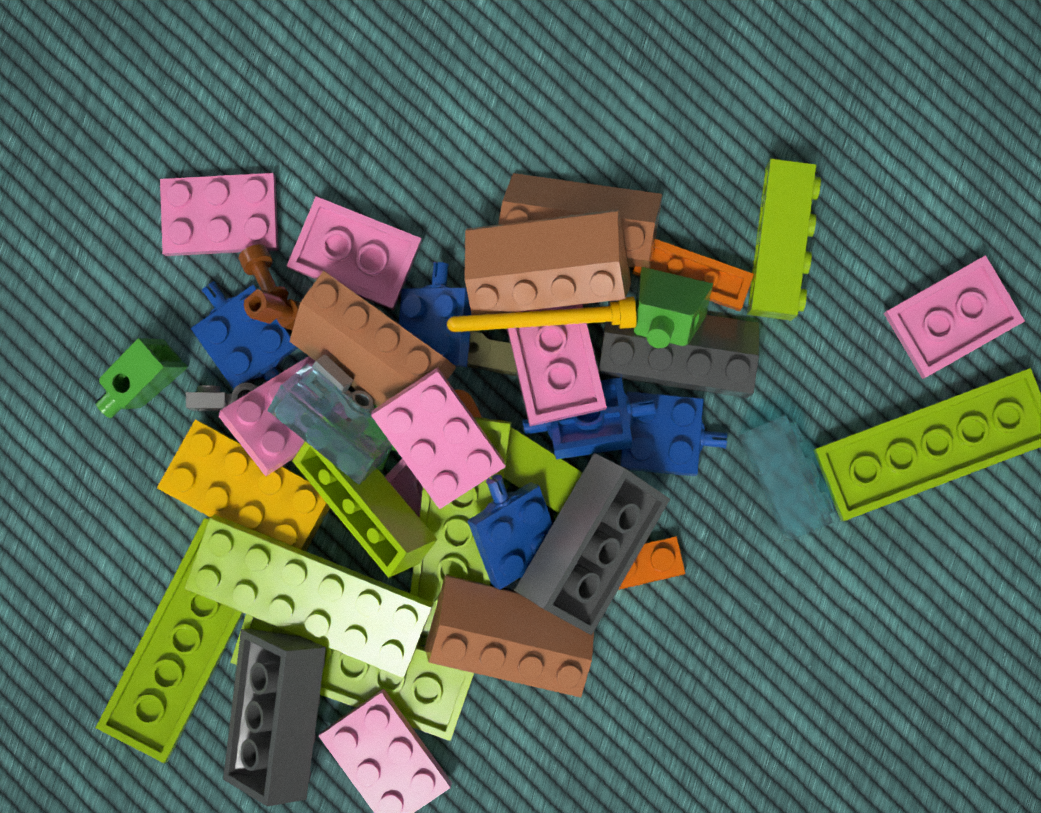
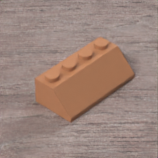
[498,173,663,269]
[465,209,631,315]
[289,270,456,406]
[425,574,594,698]

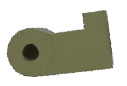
[467,331,518,377]

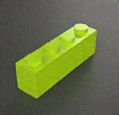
[747,159,821,321]
[292,425,437,578]
[504,427,582,520]

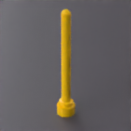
[447,297,636,332]

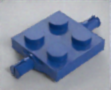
[399,262,472,367]
[191,282,298,390]
[523,377,656,459]
[620,391,727,476]
[467,475,553,590]

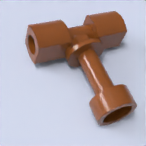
[238,244,300,330]

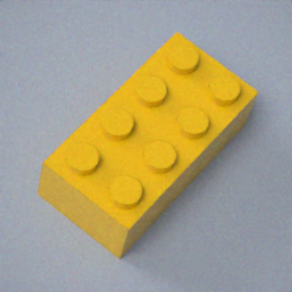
[157,420,330,551]

